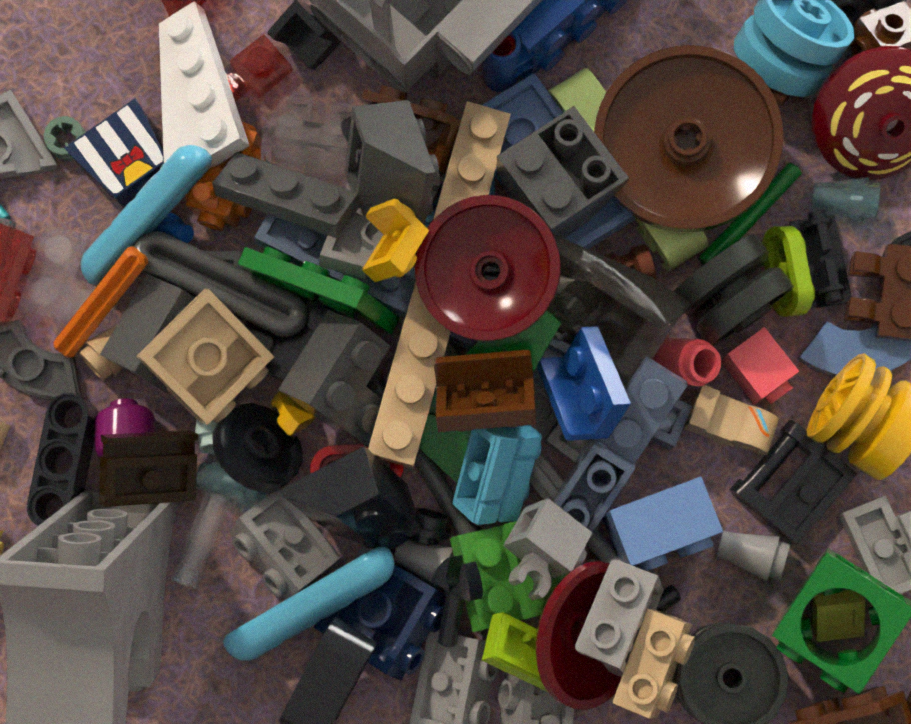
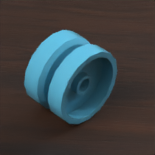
[734,0,854,97]

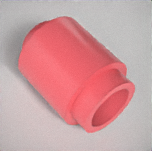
[654,337,721,386]

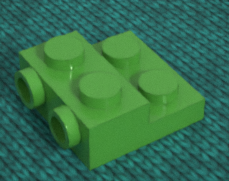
[450,521,568,632]

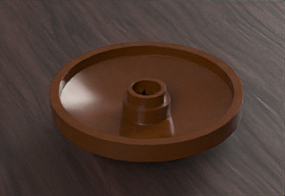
[594,45,783,232]

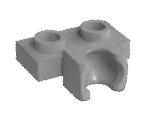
[838,495,911,594]

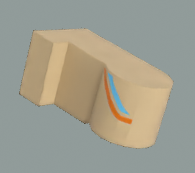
[683,385,779,455]

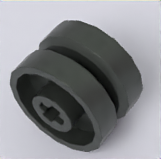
[671,234,795,346]
[672,623,789,724]

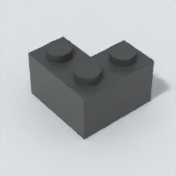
[278,310,391,447]

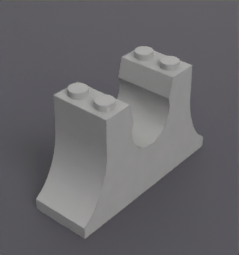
[0,489,177,724]

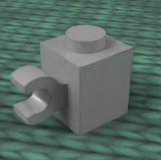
[503,498,592,601]

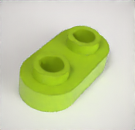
[762,226,815,317]

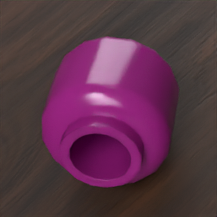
[94,398,156,458]

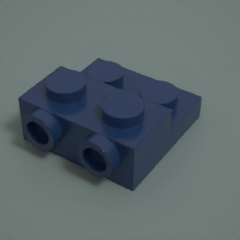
[313,545,446,680]

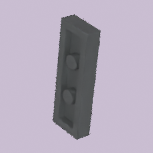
[212,152,360,238]

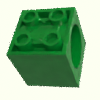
[772,547,911,694]

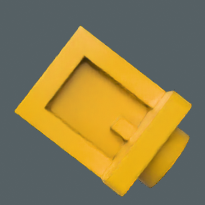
[362,199,429,282]

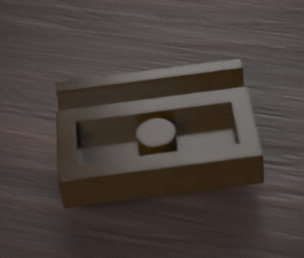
[99,430,198,507]

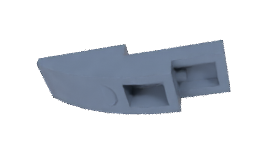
[553,356,688,533]

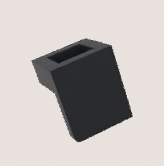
[267,0,342,70]

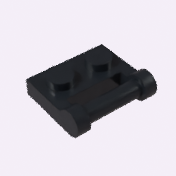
[729,420,857,545]

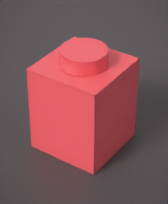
[721,327,799,405]

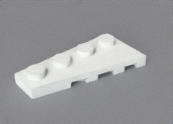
[159,1,250,169]

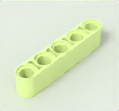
[548,68,708,272]

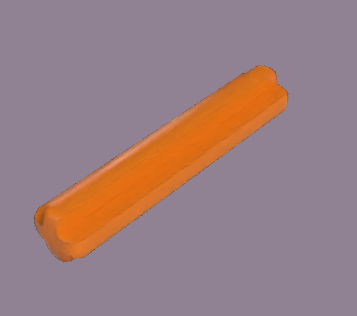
[53,246,148,358]

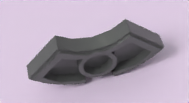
[0,320,83,400]

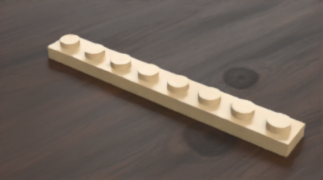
[368,101,511,468]

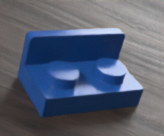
[537,327,631,441]

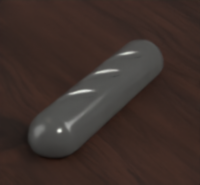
[134,231,308,337]

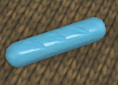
[81,145,212,285]
[223,546,394,661]

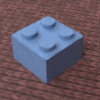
[602,477,723,571]

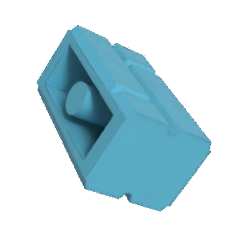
[452,425,542,525]

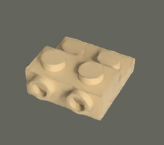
[136,289,274,425]
[612,608,695,719]

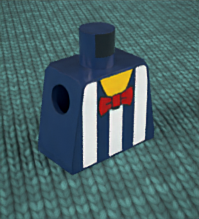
[64,98,164,208]

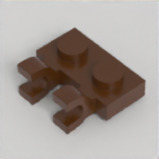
[844,244,911,341]

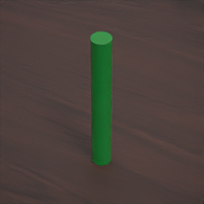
[698,162,802,265]

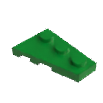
[237,247,399,335]

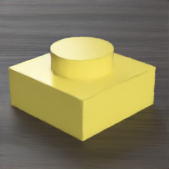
[812,590,866,642]

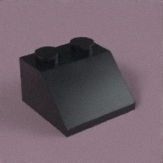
[281,446,422,549]

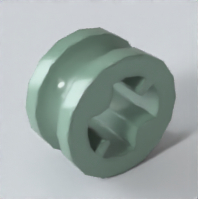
[43,116,86,160]

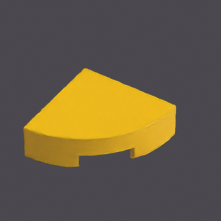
[271,391,316,436]

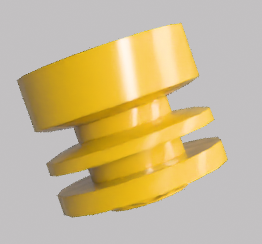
[807,353,911,480]

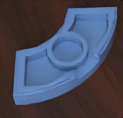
[797,322,911,377]

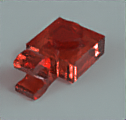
[226,34,293,101]

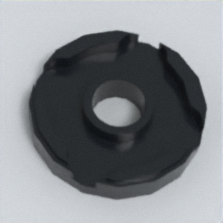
[212,403,303,493]

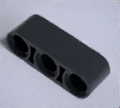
[27,393,98,526]
[279,617,378,724]

